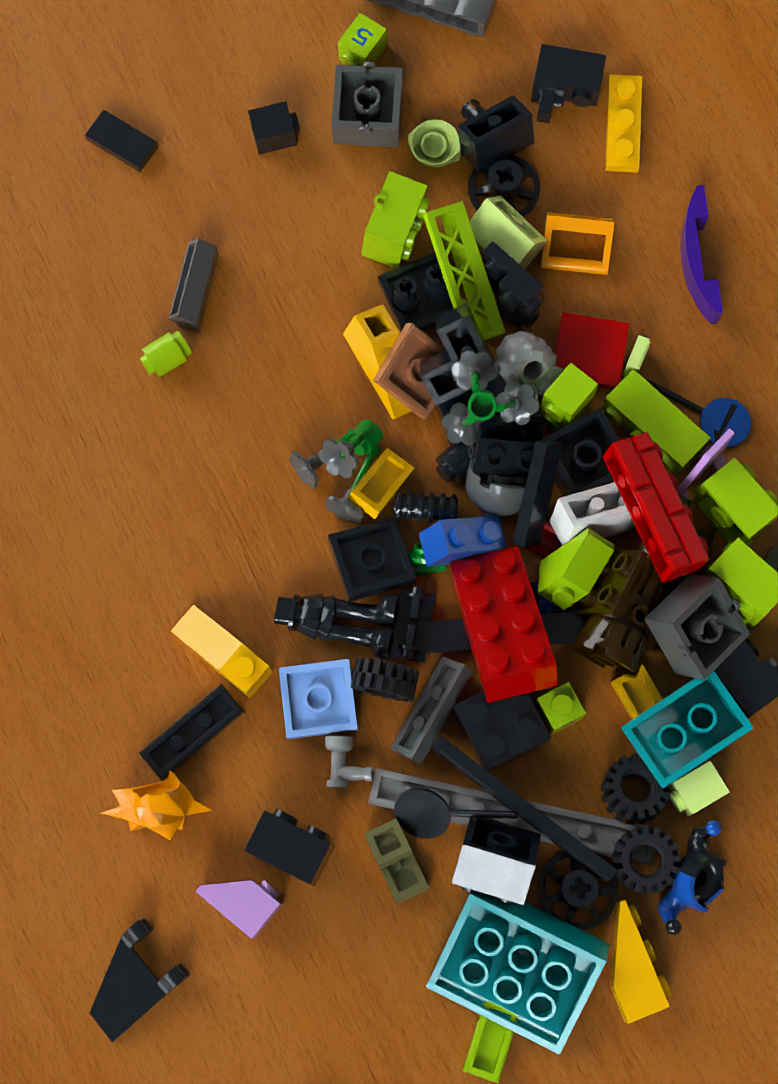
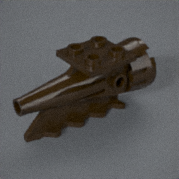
[572,494,717,678]

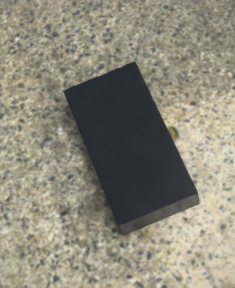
[85,109,159,172]

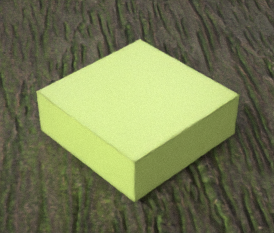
[623,335,651,377]

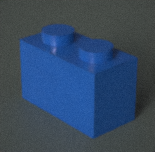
[419,515,507,567]

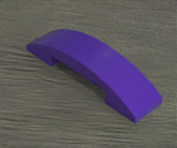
[680,185,723,324]

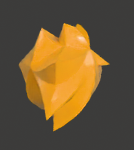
[99,770,213,840]

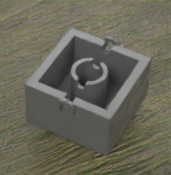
[331,62,403,147]
[644,574,750,680]

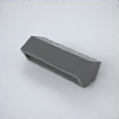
[168,238,219,331]

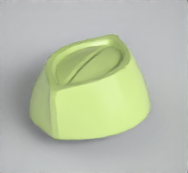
[408,119,461,168]

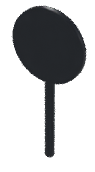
[394,788,519,838]

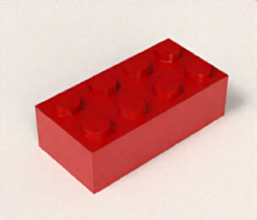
[449,545,558,703]

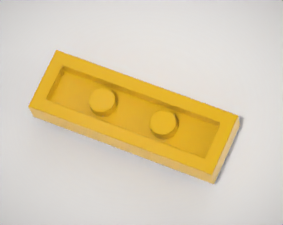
[605,74,642,173]

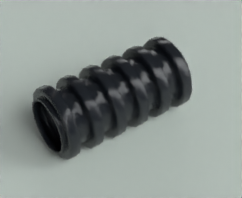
[394,490,458,523]

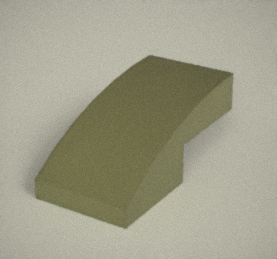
[364,818,430,905]

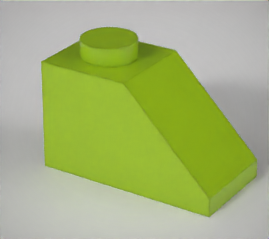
[538,528,614,610]

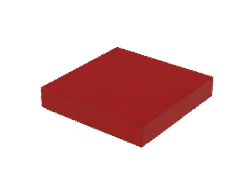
[555,312,629,390]

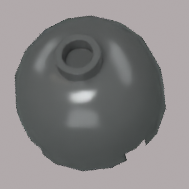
[466,459,527,518]

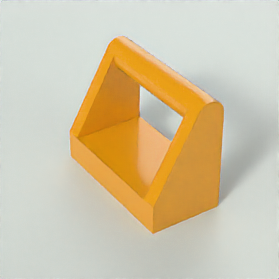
[541,212,615,275]

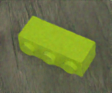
[602,369,711,476]

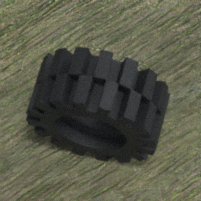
[350,658,419,702]
[601,754,671,825]
[611,826,681,894]

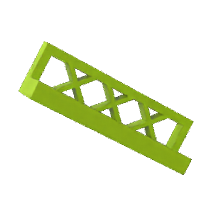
[423,201,506,340]

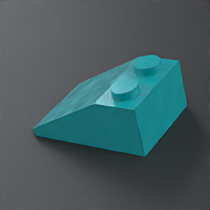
[621,671,754,789]

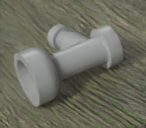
[325,736,374,788]

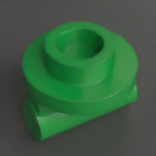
[408,542,446,576]

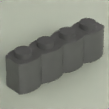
[368,0,497,37]

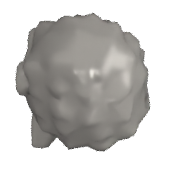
[496,331,564,400]

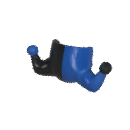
[657,820,727,935]

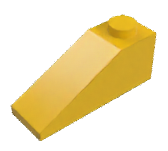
[171,605,273,699]

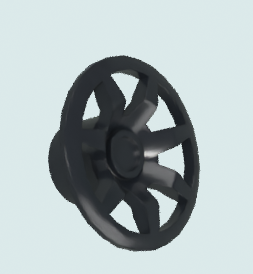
[468,155,540,217]
[538,852,618,930]

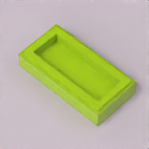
[463,1001,517,1083]

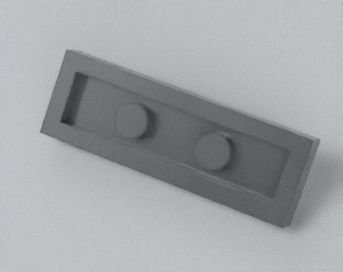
[390,656,473,764]

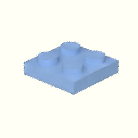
[279,659,358,740]

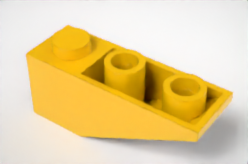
[343,304,412,420]
[610,900,672,1024]

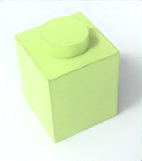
[669,761,730,817]

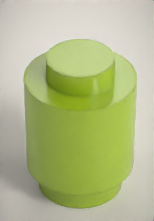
[139,331,192,378]

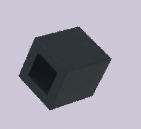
[248,101,300,155]

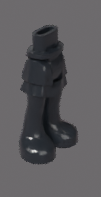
[274,594,399,660]

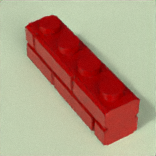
[602,432,709,583]

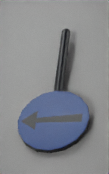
[646,379,751,448]

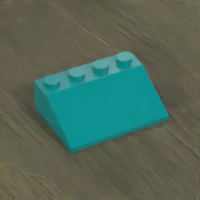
[426,892,610,1055]

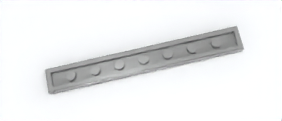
[369,768,655,865]

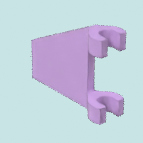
[677,428,735,500]

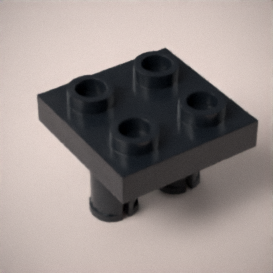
[377,252,462,331]

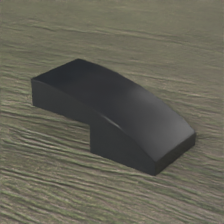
[478,411,544,443]

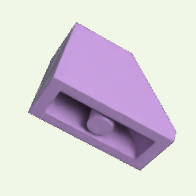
[195,880,283,939]

